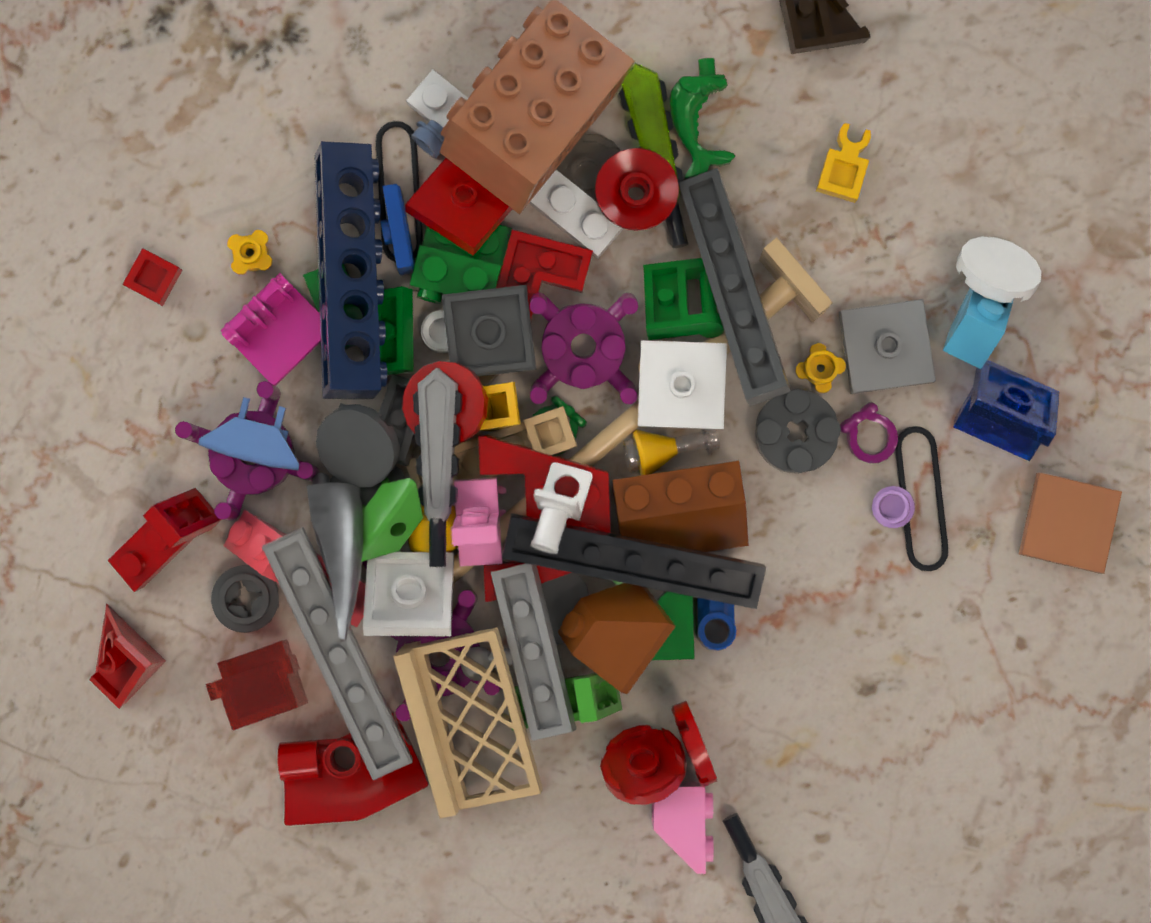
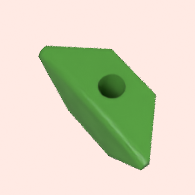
[362,478,423,562]

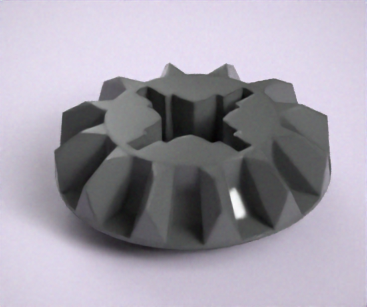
[211,565,279,633]

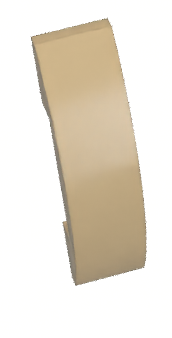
[406,406,578,489]

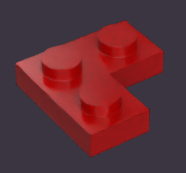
[496,230,593,323]

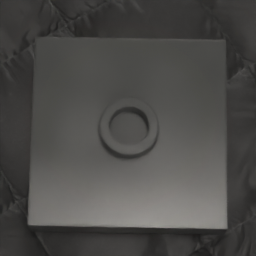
[442,285,537,377]

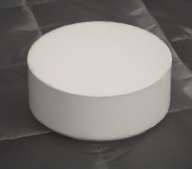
[421,310,448,353]

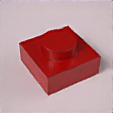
[122,248,182,306]

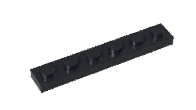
[502,513,766,609]

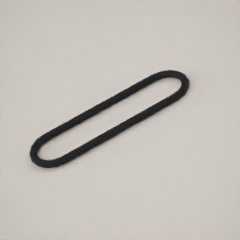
[376,121,423,262]
[895,426,949,572]

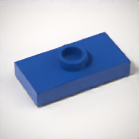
[381,184,415,276]

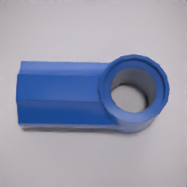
[697,597,737,651]

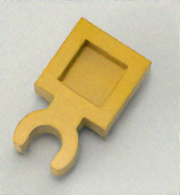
[816,123,871,203]

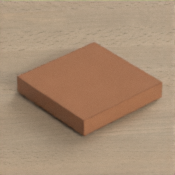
[1018,473,1122,574]

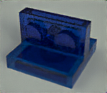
[953,360,1060,461]

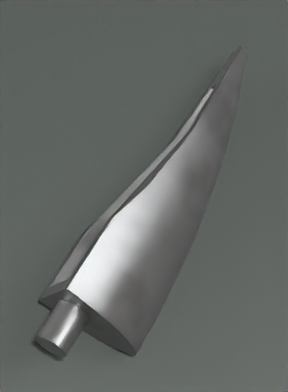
[307,473,363,643]

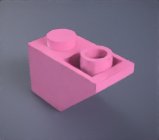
[652,782,714,874]

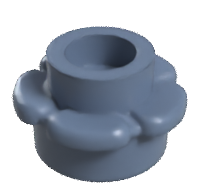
[411,120,445,158]

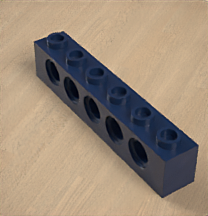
[314,141,387,399]

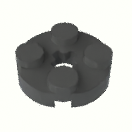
[755,389,841,474]

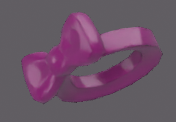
[840,402,898,463]

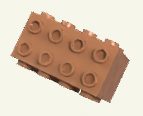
[440,0,635,214]

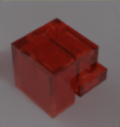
[206,639,309,731]

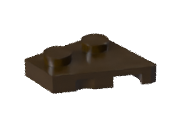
[779,0,871,54]

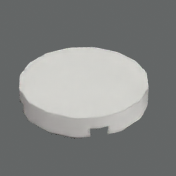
[956,236,1041,303]

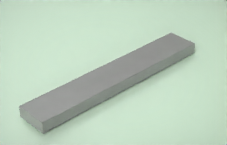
[262,527,413,780]

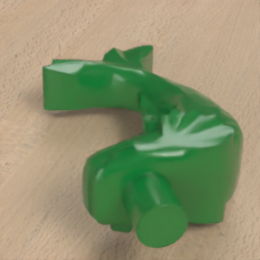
[670,58,736,179]

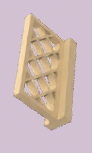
[393,627,543,819]

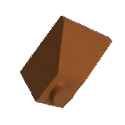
[558,583,675,695]

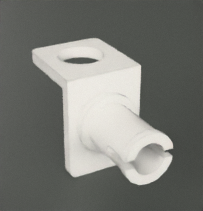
[531,462,593,554]

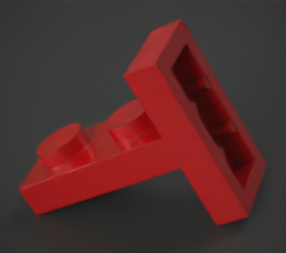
[107,488,222,592]

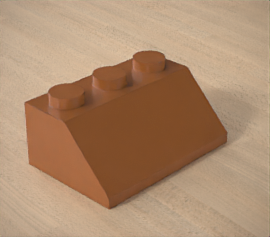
[611,460,749,552]

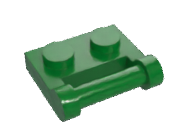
[643,258,724,340]

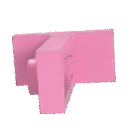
[451,477,503,566]

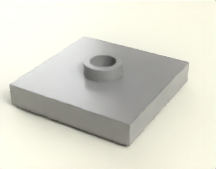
[839,299,936,394]

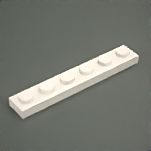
[406,69,623,259]

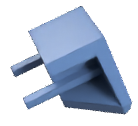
[198,397,300,470]

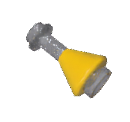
[623,429,720,475]

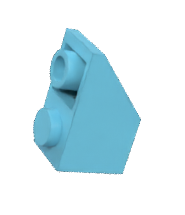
[943,288,1014,369]

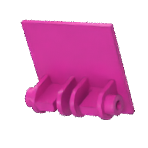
[220,273,321,386]

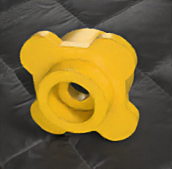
[227,230,273,275]
[795,343,846,393]

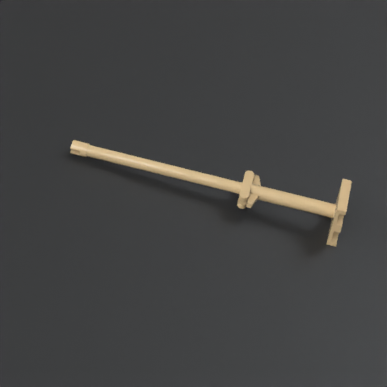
[453,237,833,587]

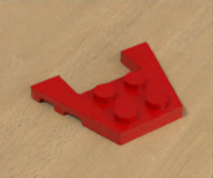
[478,435,611,602]

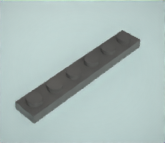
[679,168,791,406]

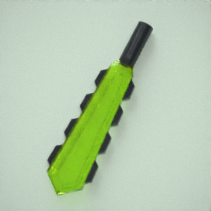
[618,63,688,248]

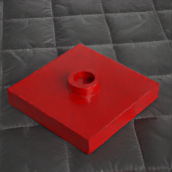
[405,158,512,256]

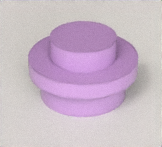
[872,486,915,528]

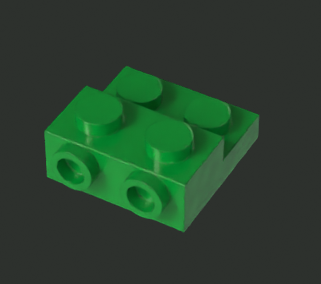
[410,225,513,304]

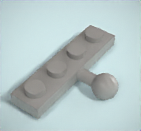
[461,563,577,741]

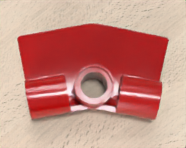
[278,711,429,826]

